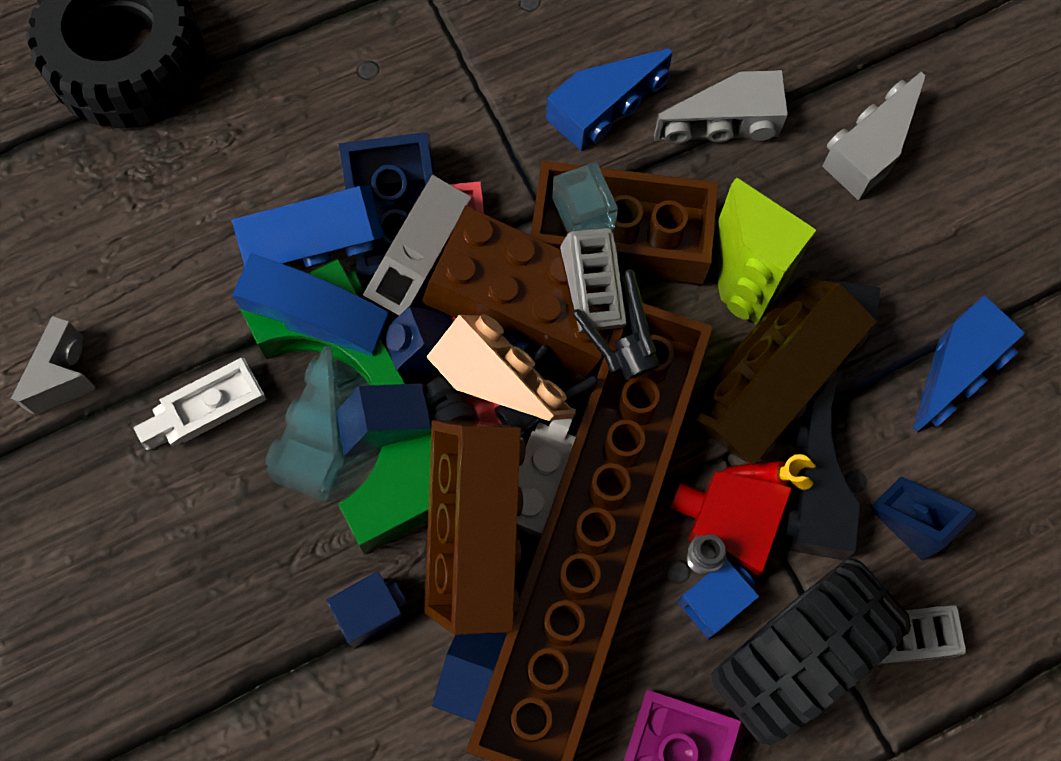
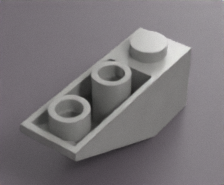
[654,70,787,144]
[822,72,925,201]
[363,175,471,315]

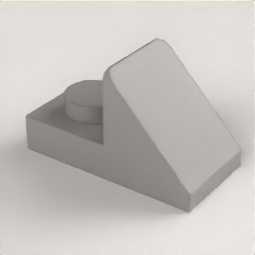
[11,316,96,415]

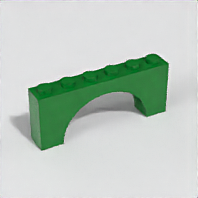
[240,259,431,554]

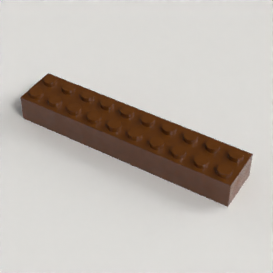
[466,303,713,761]

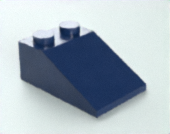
[338,132,444,276]

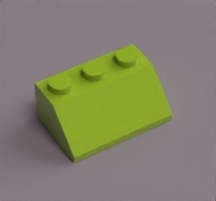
[712,178,816,325]

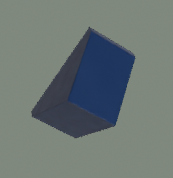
[336,383,432,457]
[870,476,976,560]
[432,632,507,723]

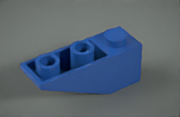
[546,48,673,151]
[913,295,1025,432]

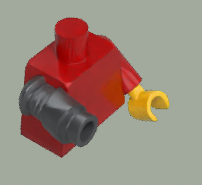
[669,454,816,580]

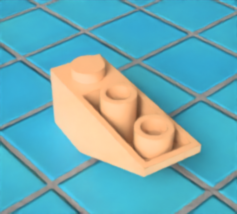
[427,314,576,421]

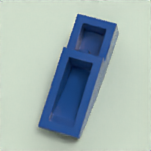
[232,253,389,356]

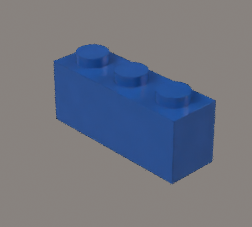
[231,186,384,267]

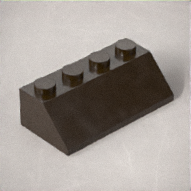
[684,278,877,465]

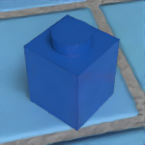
[677,558,759,640]

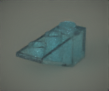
[265,346,344,502]

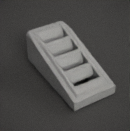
[560,228,626,332]
[877,605,966,665]

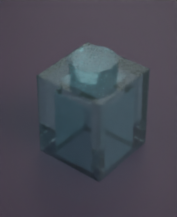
[552,162,618,233]

